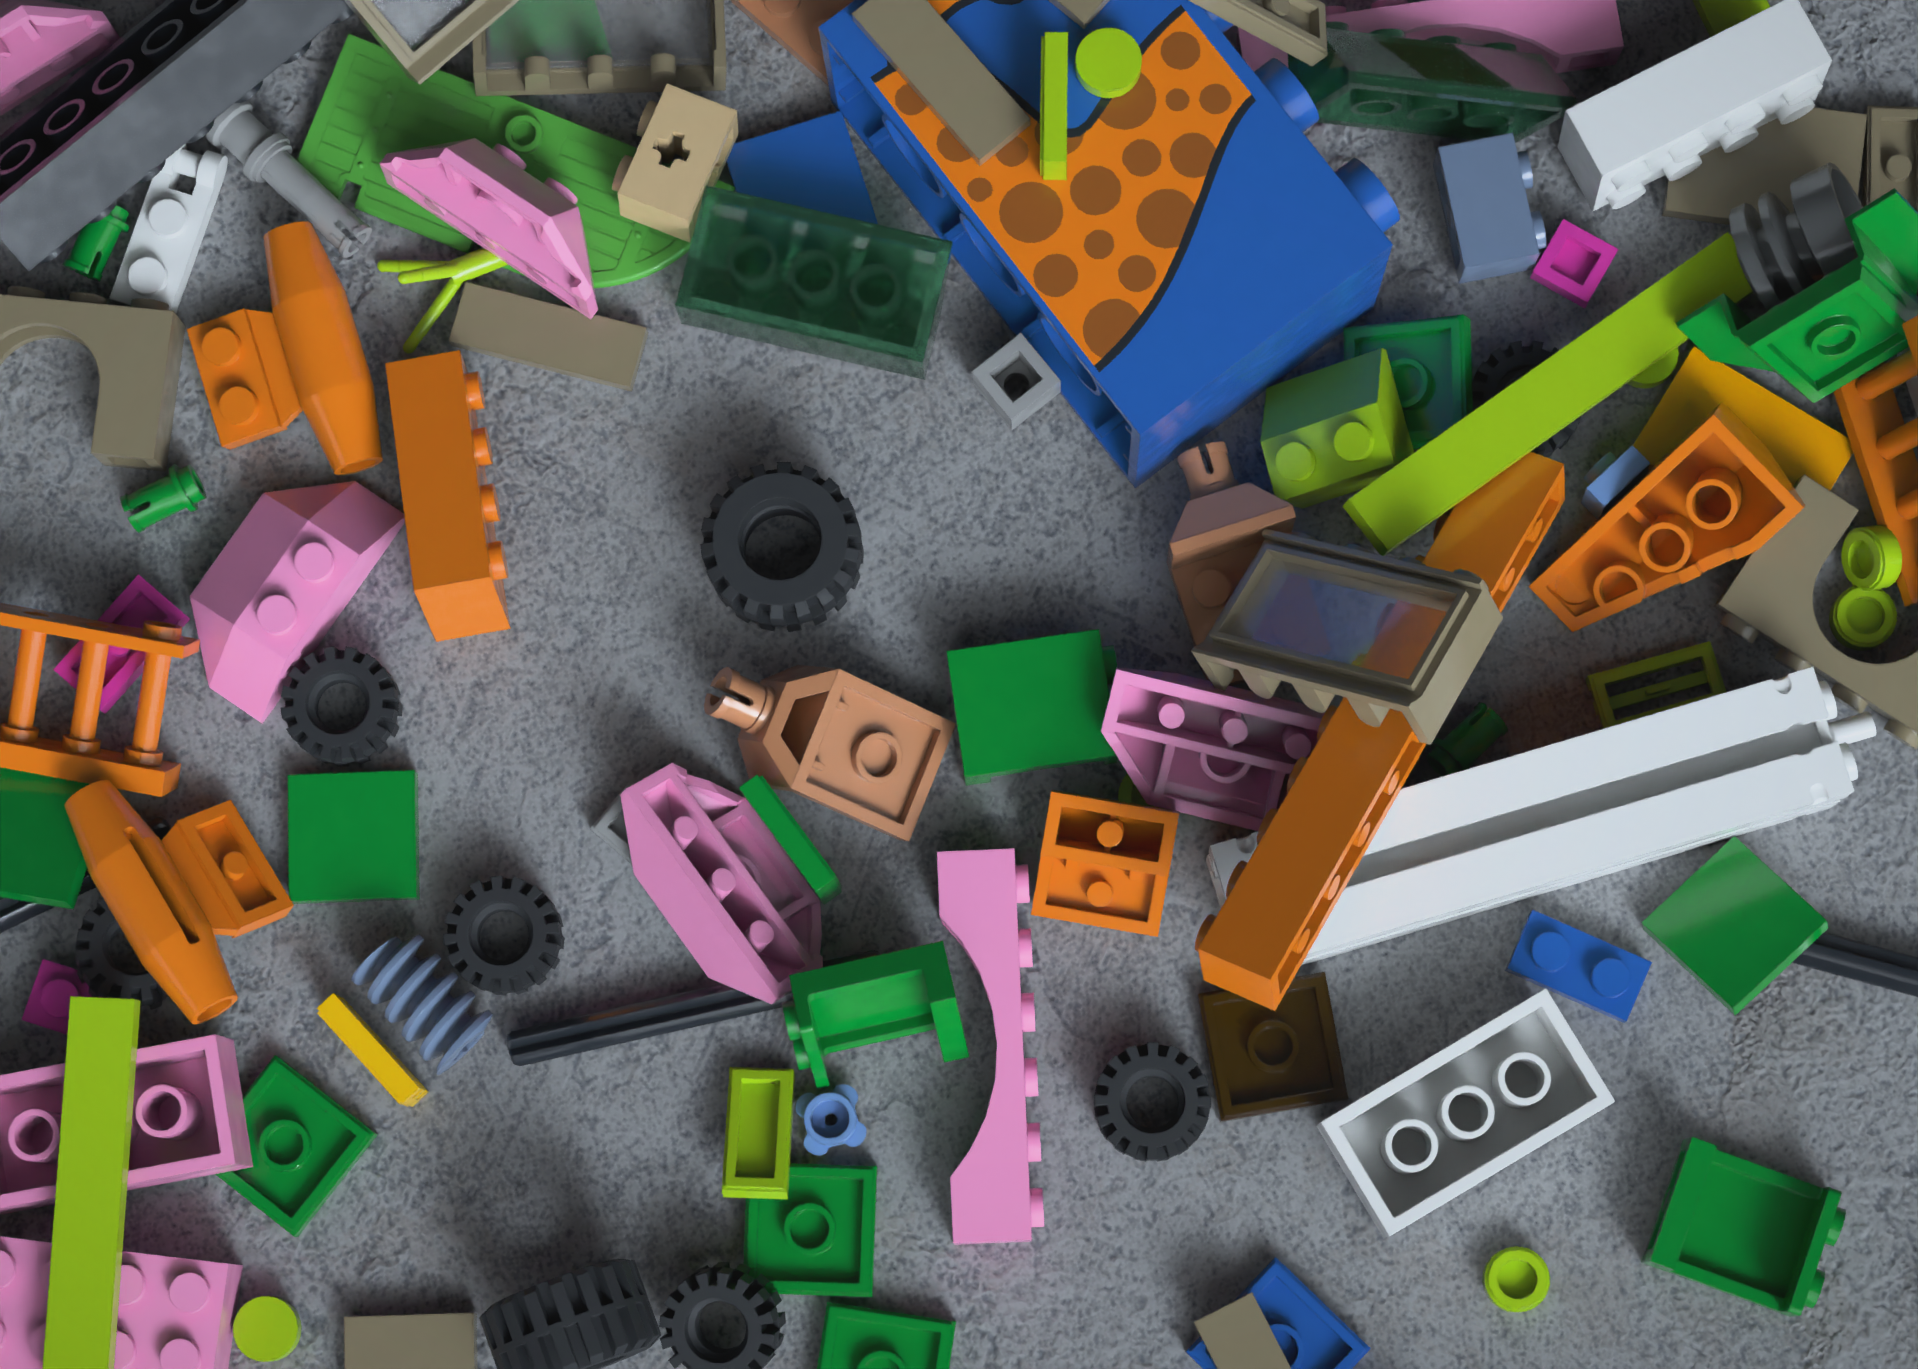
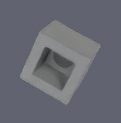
[971,333,1061,431]

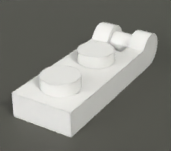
[109,143,228,313]

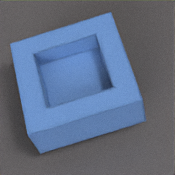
[1581,445,1650,519]

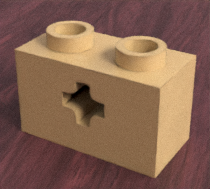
[612,83,738,243]

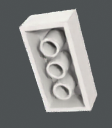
[1558,0,1832,211]
[1316,989,1615,1239]

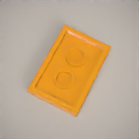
[1633,346,1853,491]

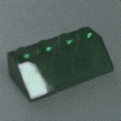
[1288,22,1576,143]
[675,185,953,380]

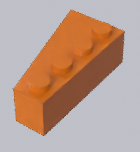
[385,350,511,642]

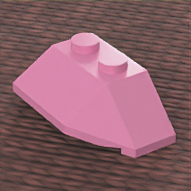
[0,0,120,116]
[379,138,598,319]
[190,481,405,724]
[1101,667,1325,831]
[620,763,823,1004]

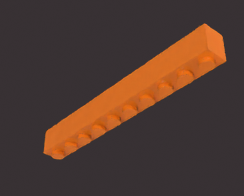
[1195,452,1565,1011]

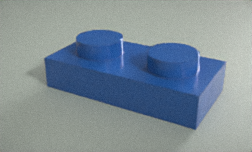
[1505,910,1652,1023]

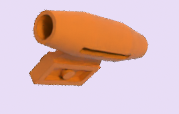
[187,221,383,475]
[64,779,294,1024]

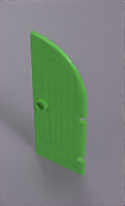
[297,34,735,288]

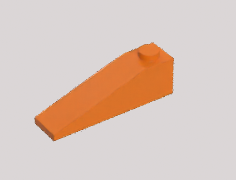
[1528,401,1805,632]

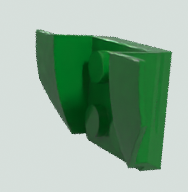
[1676,188,1918,403]

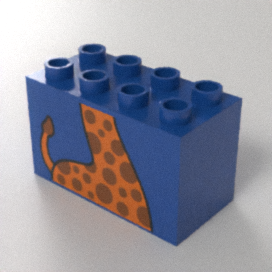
[818,0,1400,489]

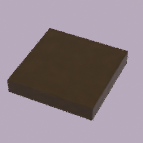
[1197,972,1349,1123]

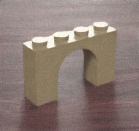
[0,286,186,472]
[1713,475,1918,750]

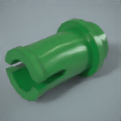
[62,205,130,282]
[120,464,207,533]
[1426,702,1508,777]

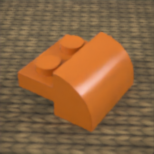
[1031,790,1180,937]

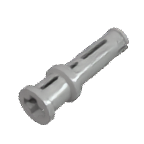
[206,100,372,258]

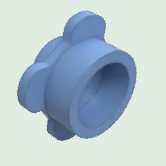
[795,1084,867,1156]

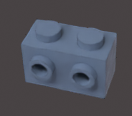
[1433,133,1546,284]

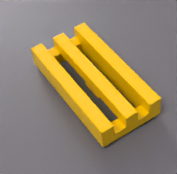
[317,993,429,1107]

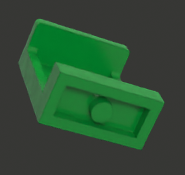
[946,629,1118,786]
[782,941,969,1089]
[1641,1137,1846,1317]

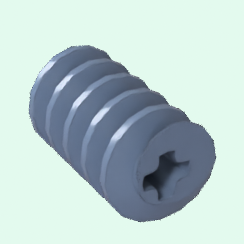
[351,934,493,1075]

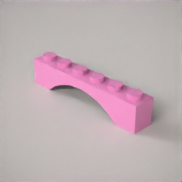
[1235,0,1624,103]
[937,848,1044,1245]

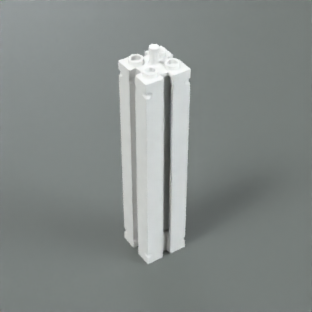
[1206,667,1876,966]

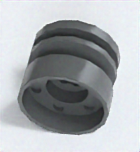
[1729,162,1863,311]

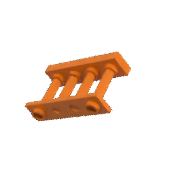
[1833,315,1918,607]
[0,603,200,797]

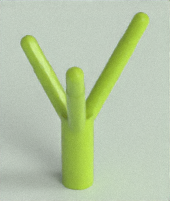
[377,248,508,354]

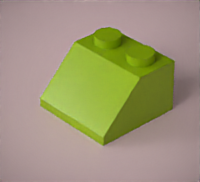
[1260,348,1414,508]

